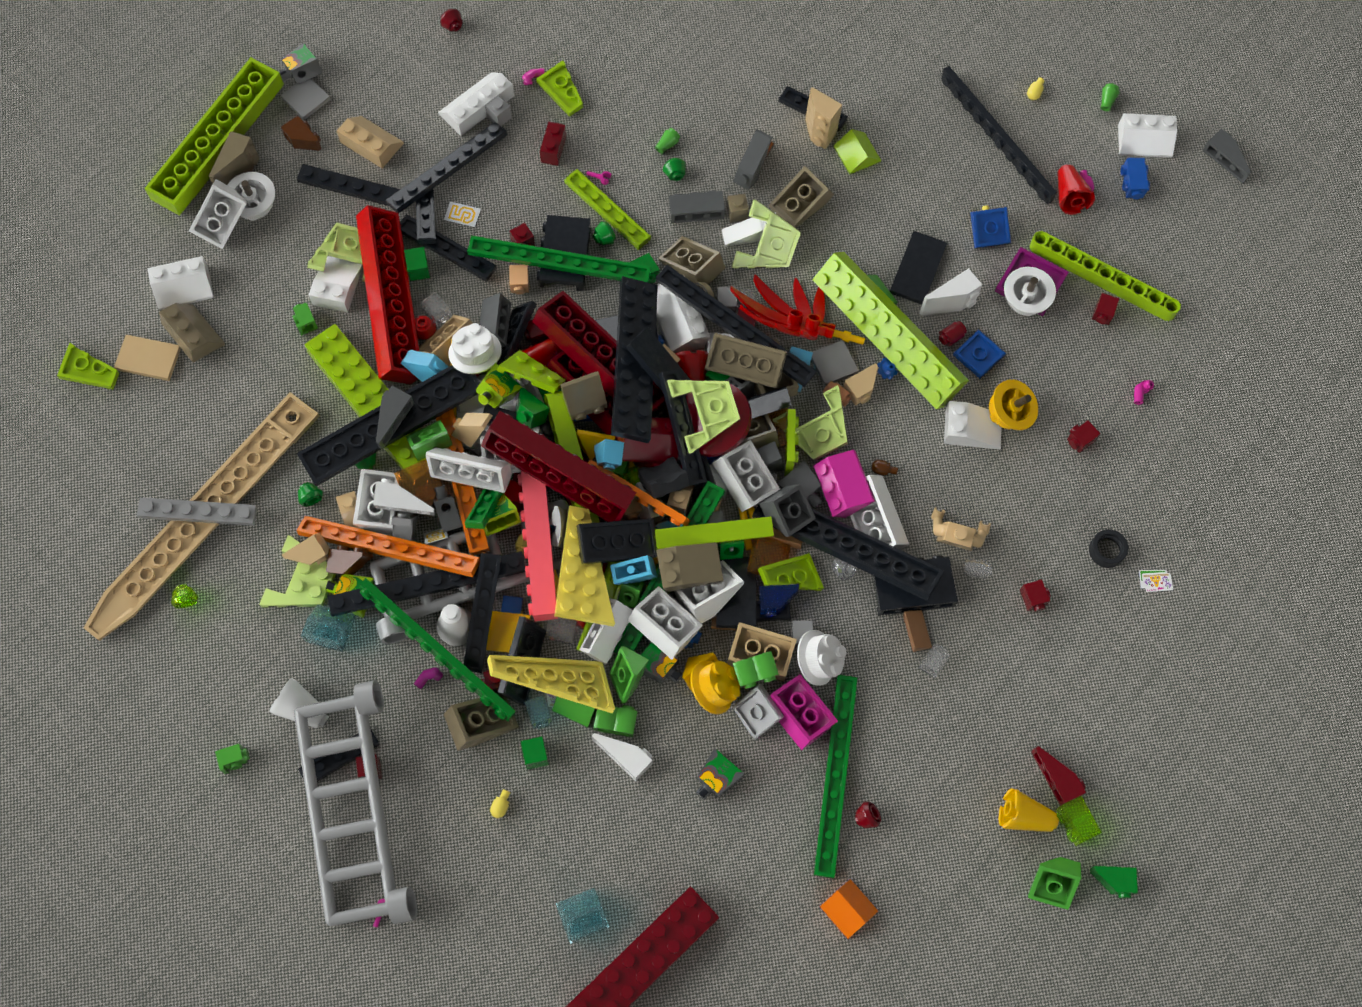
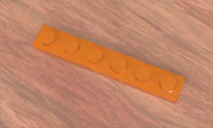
[588,459,691,527]

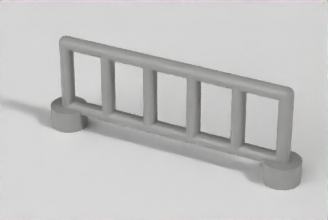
[370,499,569,644]
[294,680,417,926]

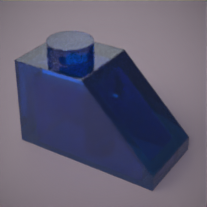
[759,584,799,617]

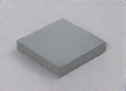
[280,78,331,120]
[811,340,859,386]
[732,684,784,740]

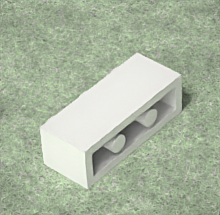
[579,598,633,664]

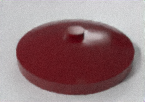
[686,383,752,457]

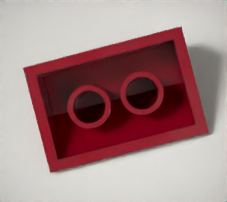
[618,417,678,463]

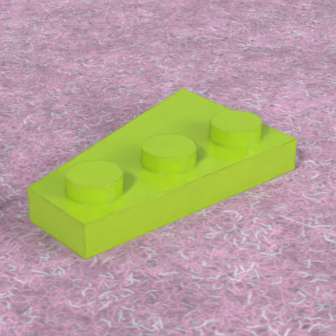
[536,60,583,117]
[57,343,119,390]
[497,350,566,394]
[784,409,799,477]
[758,553,824,591]

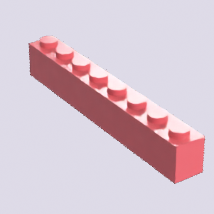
[518,470,558,621]

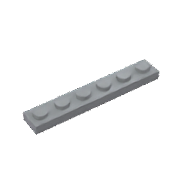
[136,497,257,526]

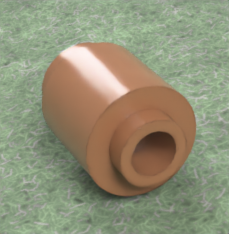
[823,381,851,407]

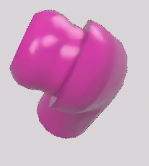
[522,68,545,85]
[1134,380,1154,405]

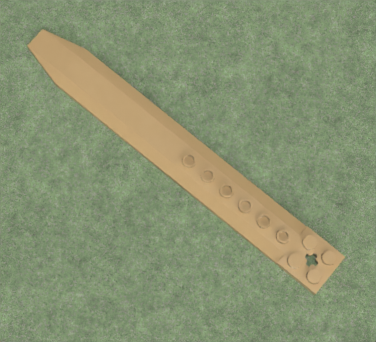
[84,392,320,641]

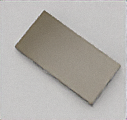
[705,333,787,389]

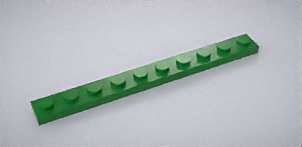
[467,235,651,282]
[613,481,725,654]
[360,578,516,722]
[813,675,858,879]

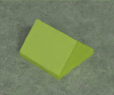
[834,129,881,175]

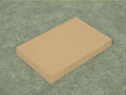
[114,335,181,381]

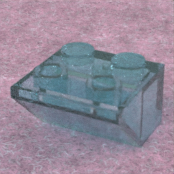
[301,605,356,652]
[555,888,609,944]

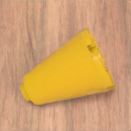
[998,788,1059,832]

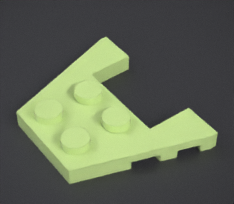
[732,199,801,269]
[307,223,365,282]
[667,380,740,454]
[773,385,848,461]
[259,535,336,607]

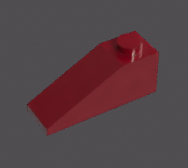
[1031,746,1086,806]

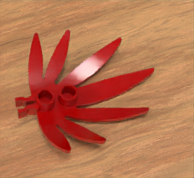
[730,274,836,341]

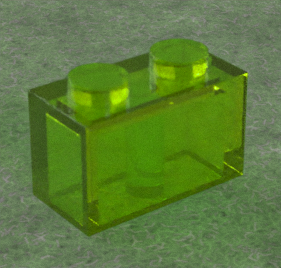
[1056,795,1102,846]

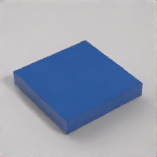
[970,207,1011,248]
[953,329,1006,379]

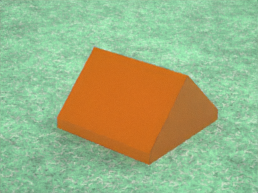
[820,879,878,939]

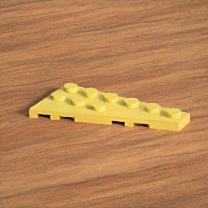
[554,506,615,626]
[487,655,615,713]

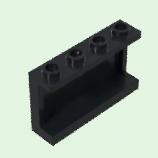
[536,215,591,291]
[873,555,958,616]

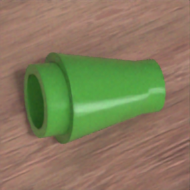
[1100,83,1120,111]
[655,128,680,154]

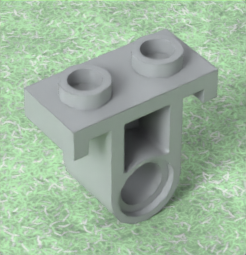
[391,512,418,542]

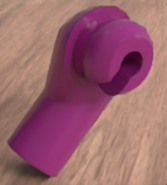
[414,667,443,690]

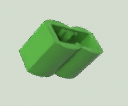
[733,651,779,689]
[593,704,638,737]

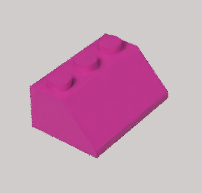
[813,450,875,518]
[770,674,838,750]

